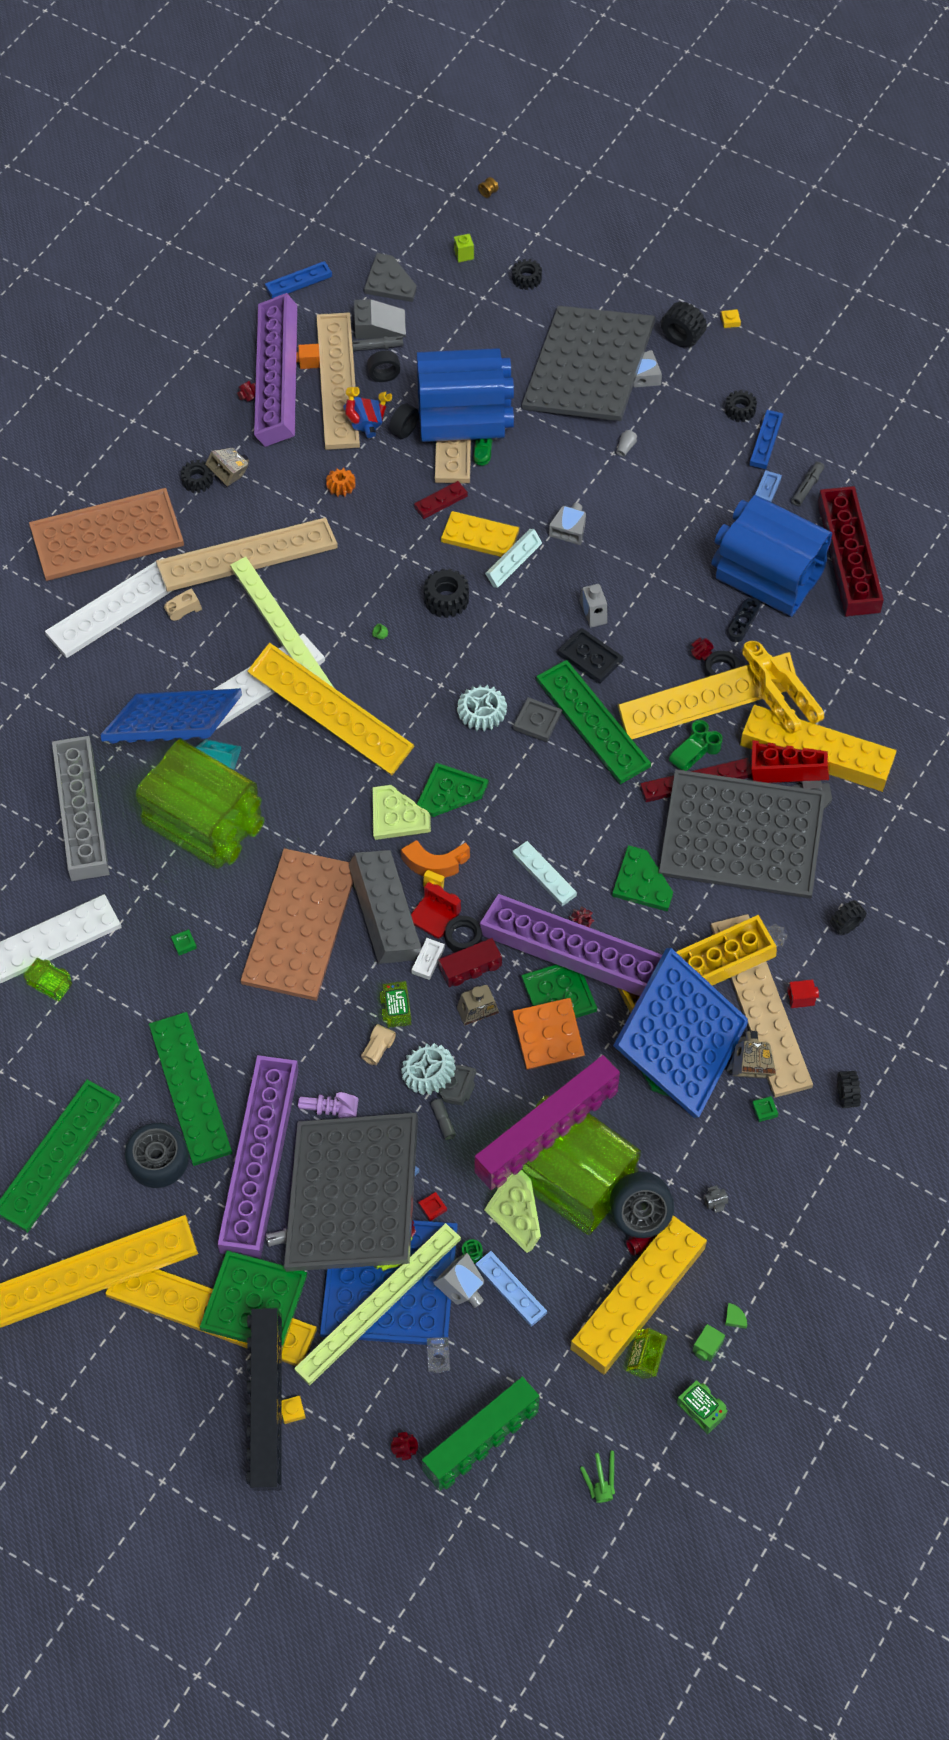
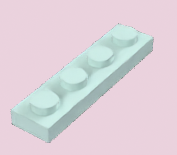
[485,529,542,588]
[512,841,577,906]

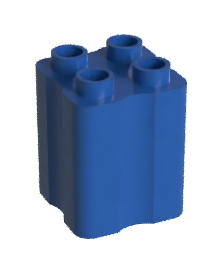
[417,348,514,442]
[711,495,832,617]

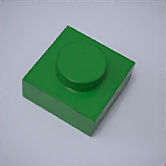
[171,930,197,956]
[752,1096,778,1122]

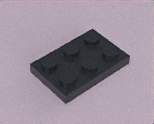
[558,628,624,684]

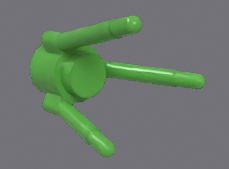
[580,1450,615,1503]

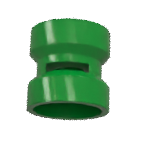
[462,1239,483,1264]

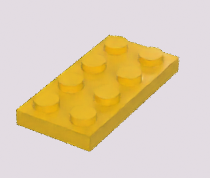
[441,511,519,557]

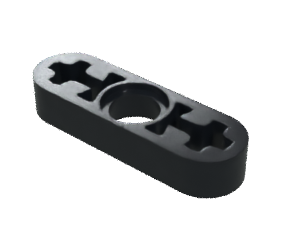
[728,598,760,642]

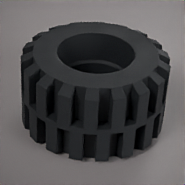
[661,301,707,348]
[424,569,469,618]

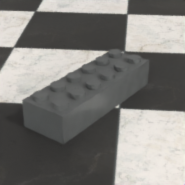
[348,850,421,964]

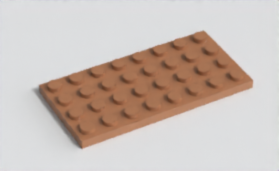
[29,488,184,581]
[241,848,353,1001]

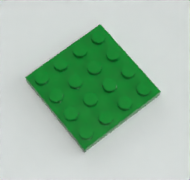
[200,1251,307,1350]

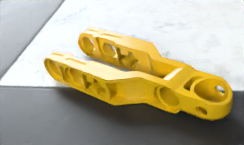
[742,641,824,733]

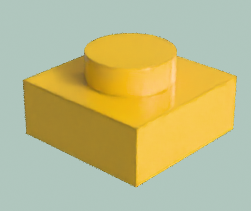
[721,309,741,328]
[423,870,445,889]
[282,1396,305,1424]

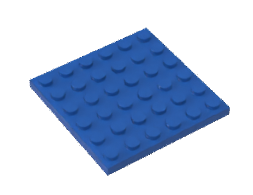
[100,688,242,743]
[613,948,748,1118]
[320,1220,458,1346]

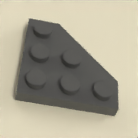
[364,253,417,302]

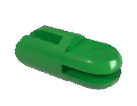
[474,439,493,466]

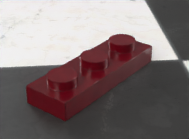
[414,481,468,519]

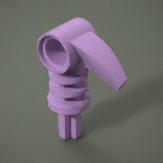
[298,1092,359,1118]

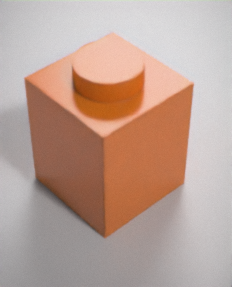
[296,344,320,369]

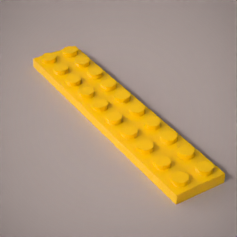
[247,642,415,775]
[617,652,796,739]
[0,1215,198,1328]
[105,1269,317,1366]

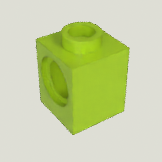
[454,234,474,263]

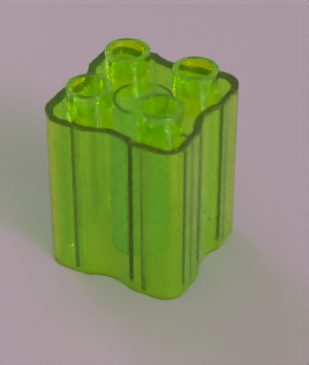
[136,739,264,869]
[522,1095,641,1236]

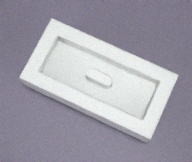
[412,938,445,980]

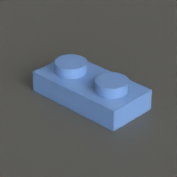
[755,470,782,502]

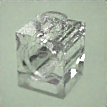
[427,1337,450,1373]

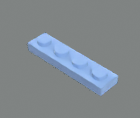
[475,1251,547,1327]

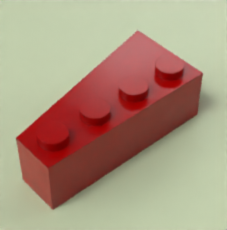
[752,740,829,783]

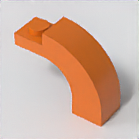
[401,840,470,878]

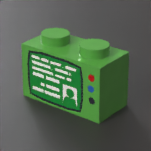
[677,1380,727,1434]

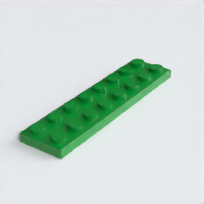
[536,660,651,785]
[149,1012,232,1166]
[0,1079,121,1233]

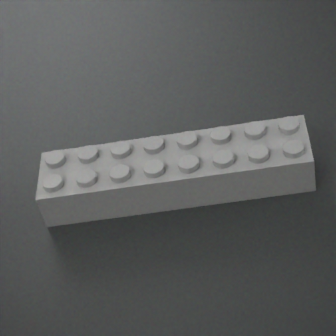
[52,736,110,881]

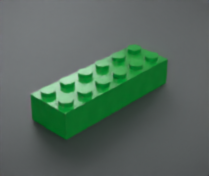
[422,1376,540,1492]

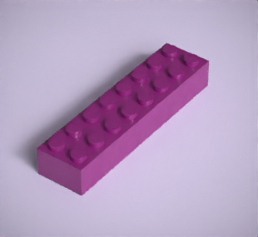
[475,1055,620,1190]

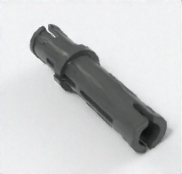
[352,335,403,351]
[791,462,825,506]

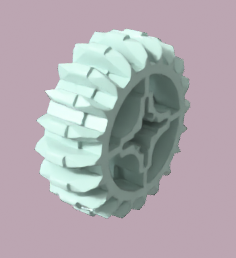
[457,684,507,732]
[401,1043,456,1095]

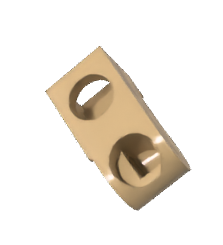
[164,588,202,621]

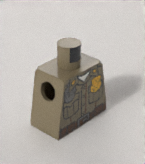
[206,448,249,486]
[457,985,499,1026]
[732,1031,776,1079]

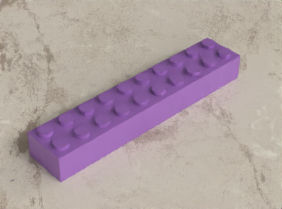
[254,293,297,447]
[480,894,662,996]
[218,1055,299,1259]

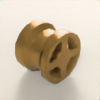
[478,177,499,198]

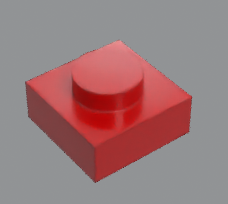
[418,1192,447,1221]

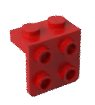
[411,881,461,939]

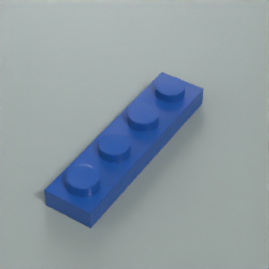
[265,261,332,298]
[750,410,784,469]

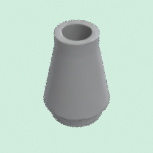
[616,430,637,457]

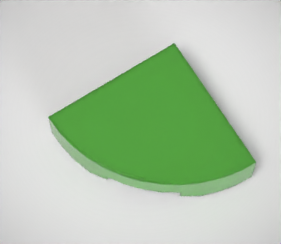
[725,1303,747,1329]

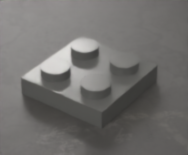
[513,697,562,742]

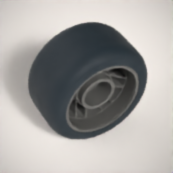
[125,1123,189,1188]
[609,1172,674,1238]

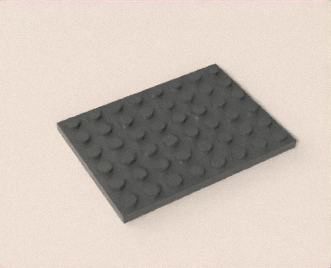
[522,306,655,421]
[659,769,826,898]
[284,1113,418,1272]

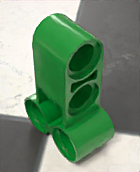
[669,720,722,771]

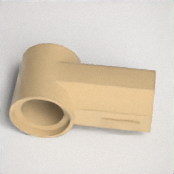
[361,1024,396,1065]

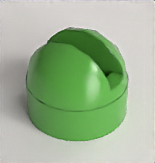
[372,623,388,640]

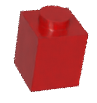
[788,980,819,1008]

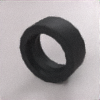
[367,351,401,382]
[389,403,419,439]
[704,651,740,677]
[445,916,482,953]

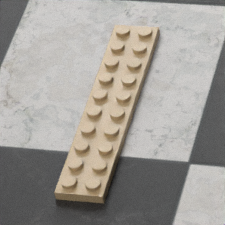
[317,313,360,450]
[156,518,337,592]
[711,914,813,1098]

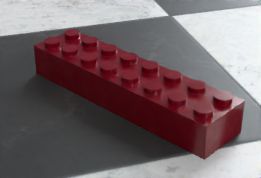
[818,486,884,616]

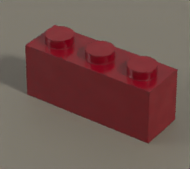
[439,938,502,987]

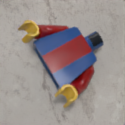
[343,387,392,438]

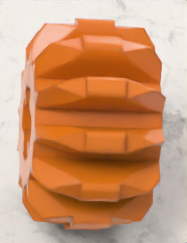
[326,468,356,497]

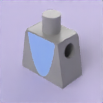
[633,350,662,387]
[549,503,586,545]
[580,584,607,628]
[433,1253,484,1308]

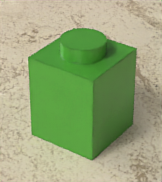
[693,1324,725,1363]

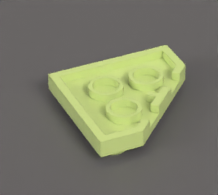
[373,785,431,840]
[484,1170,541,1253]

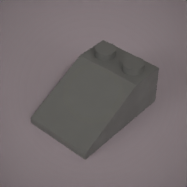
[354,299,406,339]

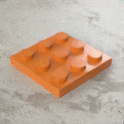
[512,998,585,1070]

